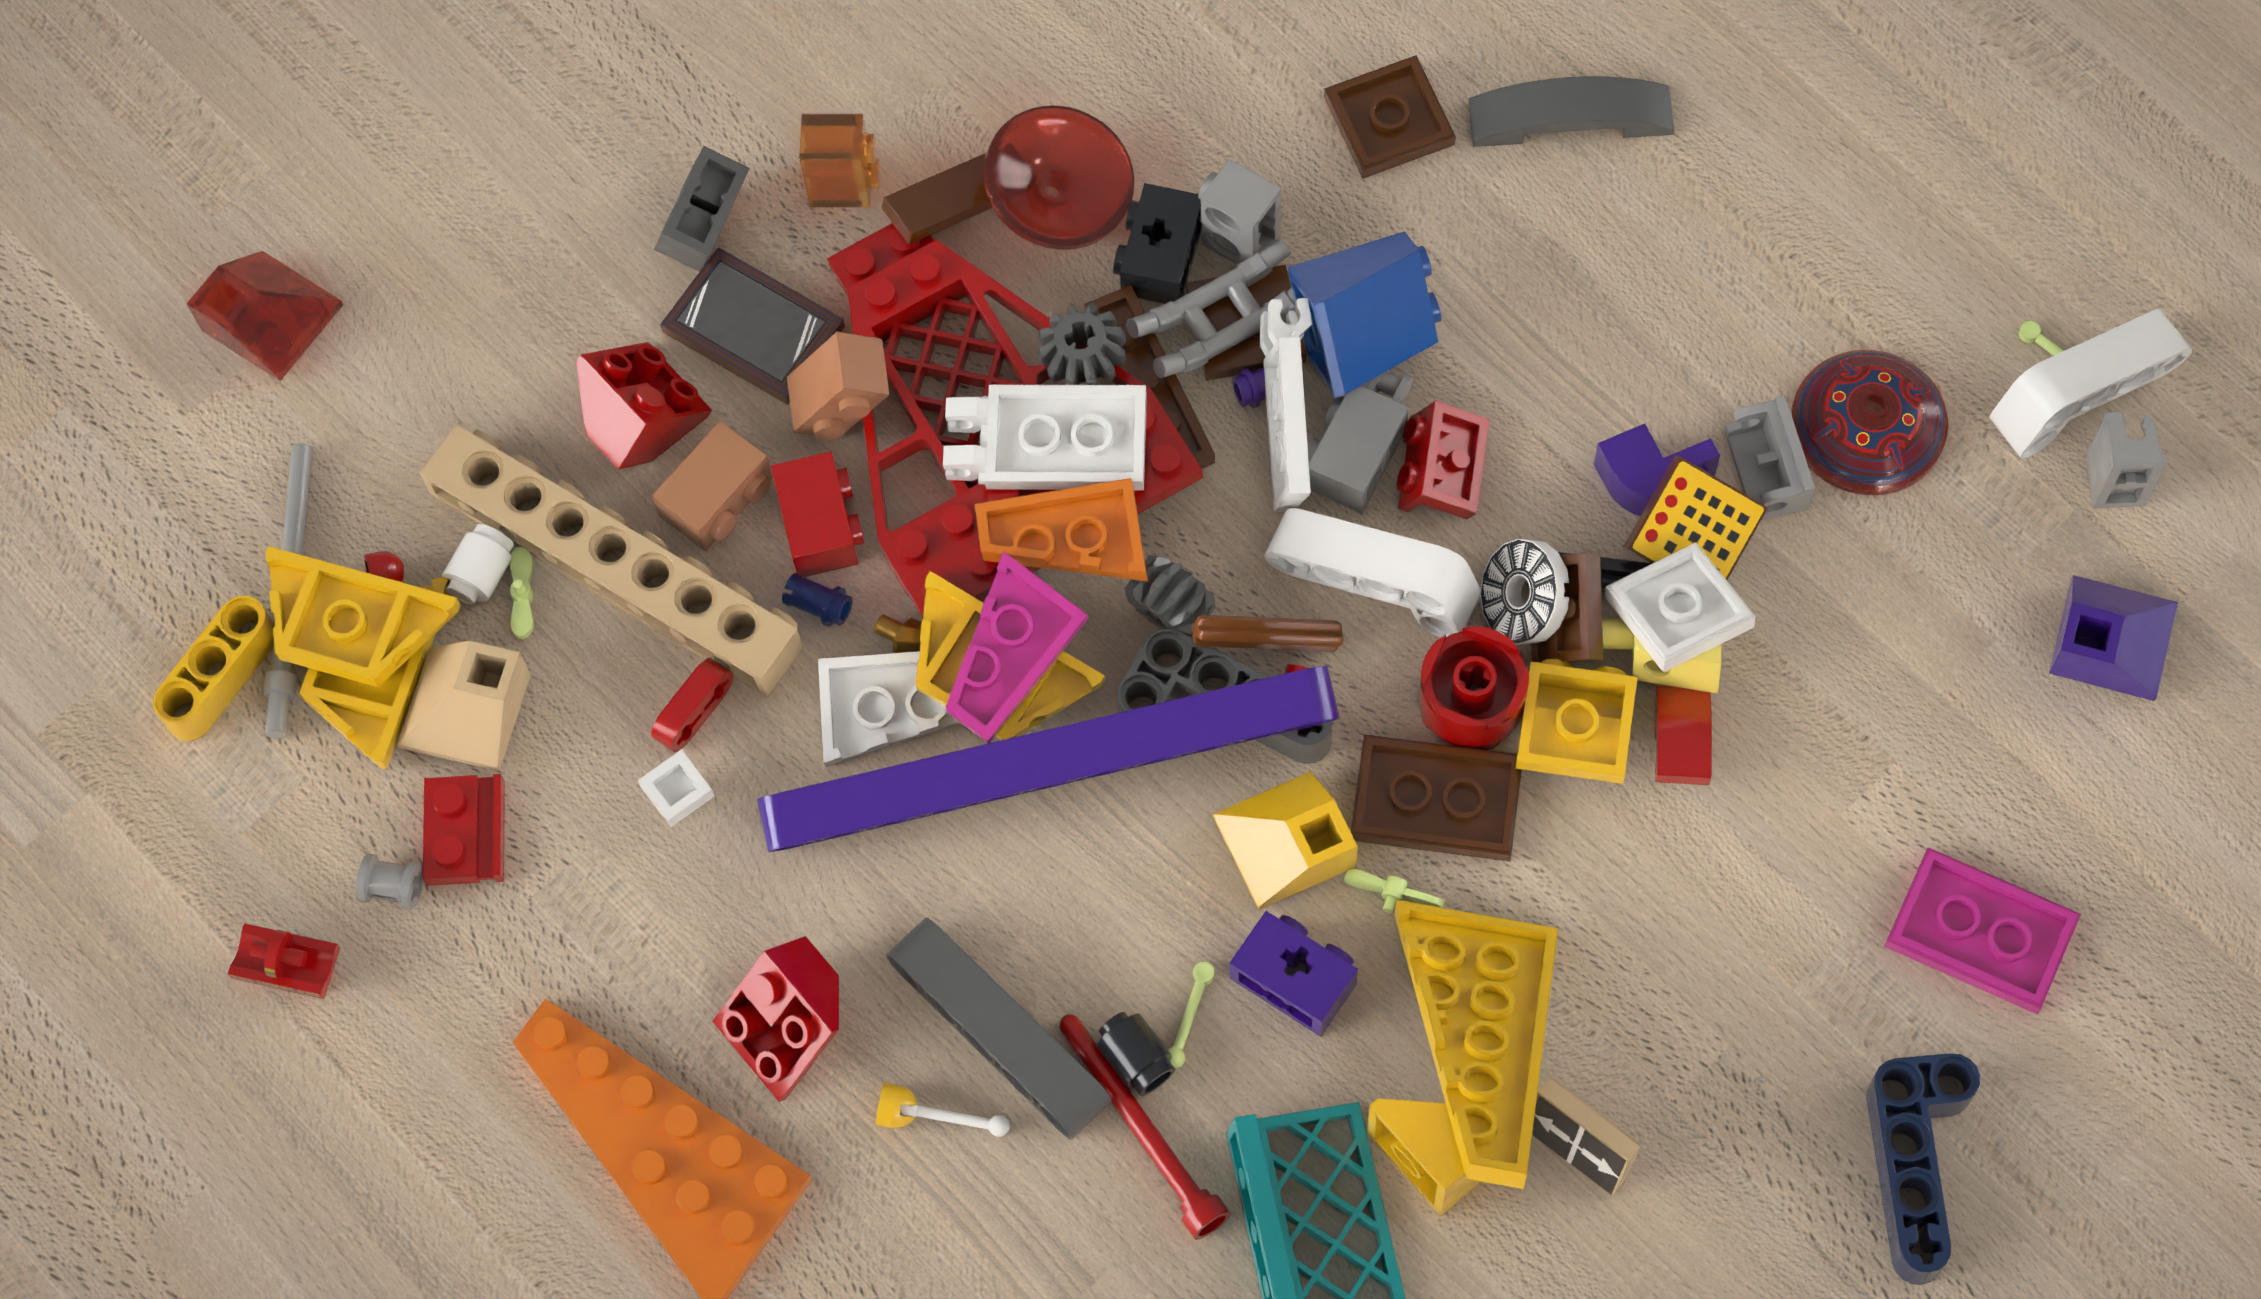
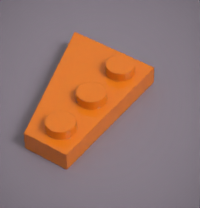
[975,478,1148,582]

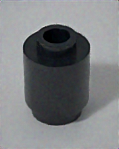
[1096,1012,1176,1096]

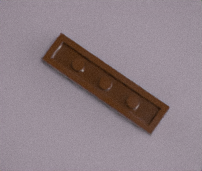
[1084,285,1215,468]

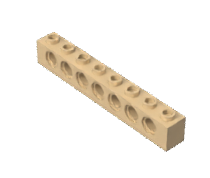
[420,424,803,698]

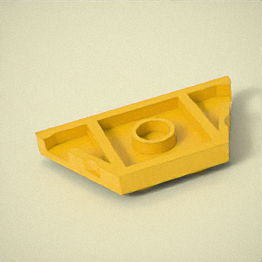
[265,546,461,687]
[915,571,1105,740]
[299,577,450,770]

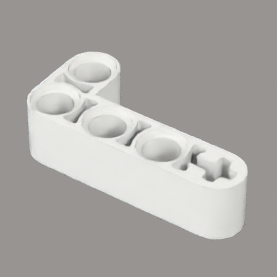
[1989,309,2192,459]
[1264,508,1481,638]

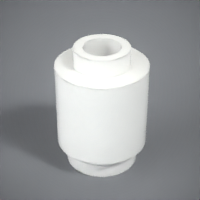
[442,524,514,605]

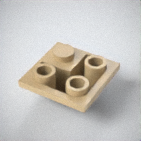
[397,640,531,771]

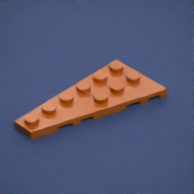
[513,998,812,1299]

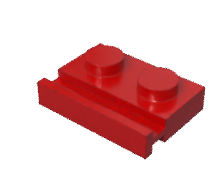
[423,774,505,886]

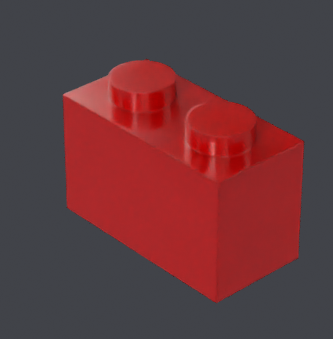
[771,451,865,579]

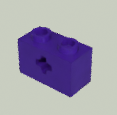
[1229,911,1358,1037]

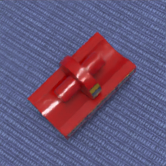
[228,923,341,999]

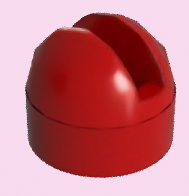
[364,551,404,582]

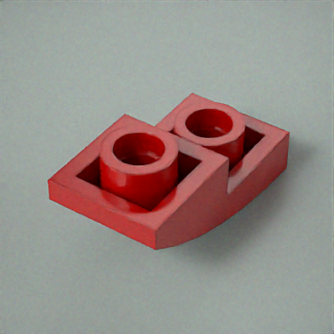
[1655,686,1712,785]

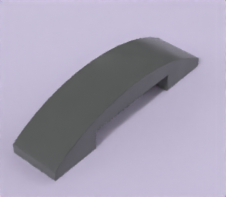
[1469,76,1674,147]

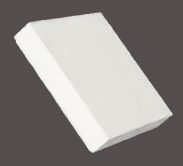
[1605,543,1756,673]

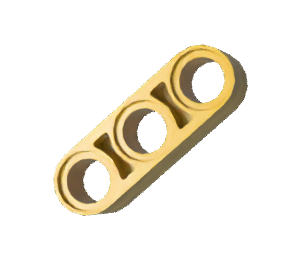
[153,595,275,741]

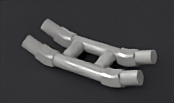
[1126,237,1295,378]

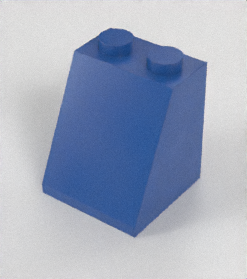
[1287,231,1441,398]

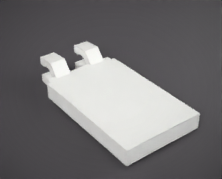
[1260,298,1312,513]
[943,385,1147,490]

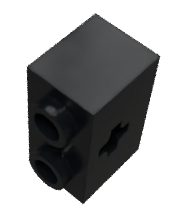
[1113,183,1202,304]

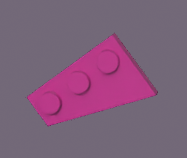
[945,551,1088,744]

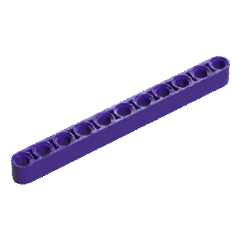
[757,665,1340,852]

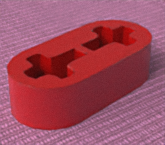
[651,657,734,753]

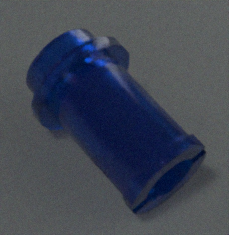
[782,573,853,627]

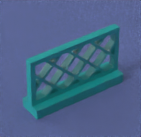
[1226,1102,1406,1299]

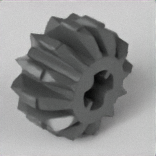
[1038,302,1126,385]
[1124,555,1216,638]

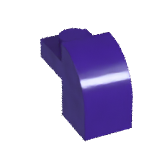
[1594,423,1720,516]

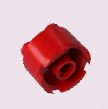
[1419,626,1529,750]

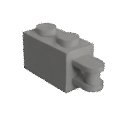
[1308,371,1414,513]

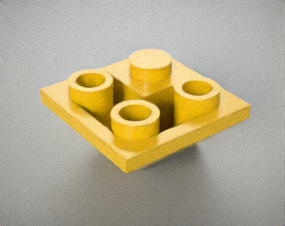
[1213,771,1358,910]

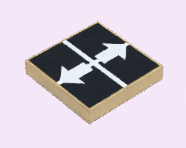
[1532,1077,1641,1197]

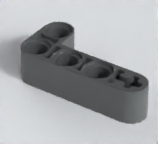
[1117,629,1332,764]

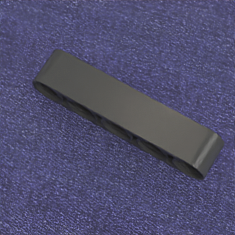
[886,917,1112,1140]

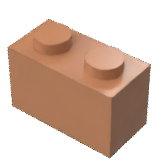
[787,332,889,441]
[652,421,773,551]

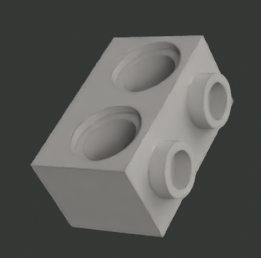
[1198,159,1281,265]

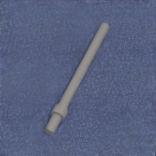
[263,443,313,739]

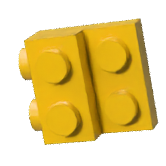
[1516,659,1638,784]

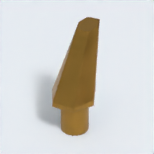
[874,614,922,653]

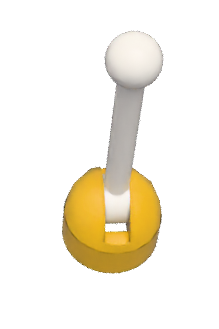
[876,1082,1010,1137]

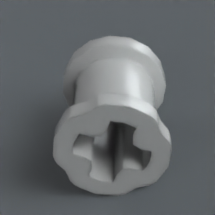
[356,854,423,910]

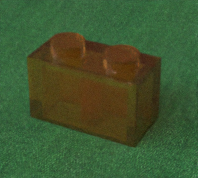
[799,114,880,207]

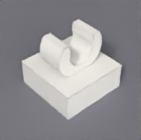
[638,749,715,827]

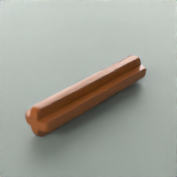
[1191,615,1344,652]

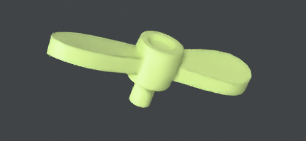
[510,546,534,640]
[1344,869,1445,913]

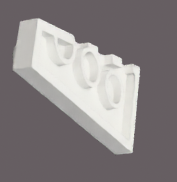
[818,651,960,767]

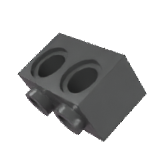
[654,146,750,272]

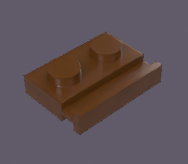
[1529,552,1603,663]

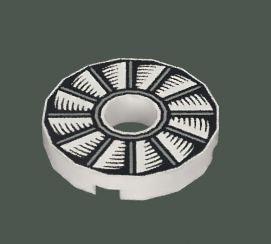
[1480,539,1569,645]

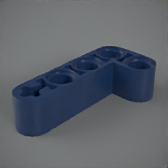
[1866,1053,1980,1285]

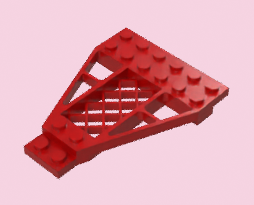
[827,223,1204,618]

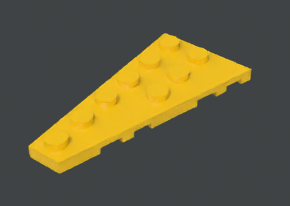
[1394,900,1558,1189]

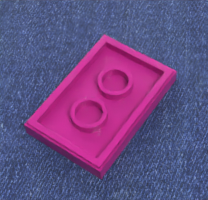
[1884,847,2081,1015]

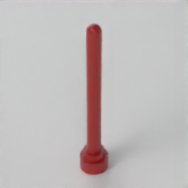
[1059,1014,1231,1240]

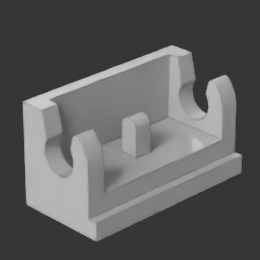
[1724,395,1815,520]
[2086,411,2167,508]

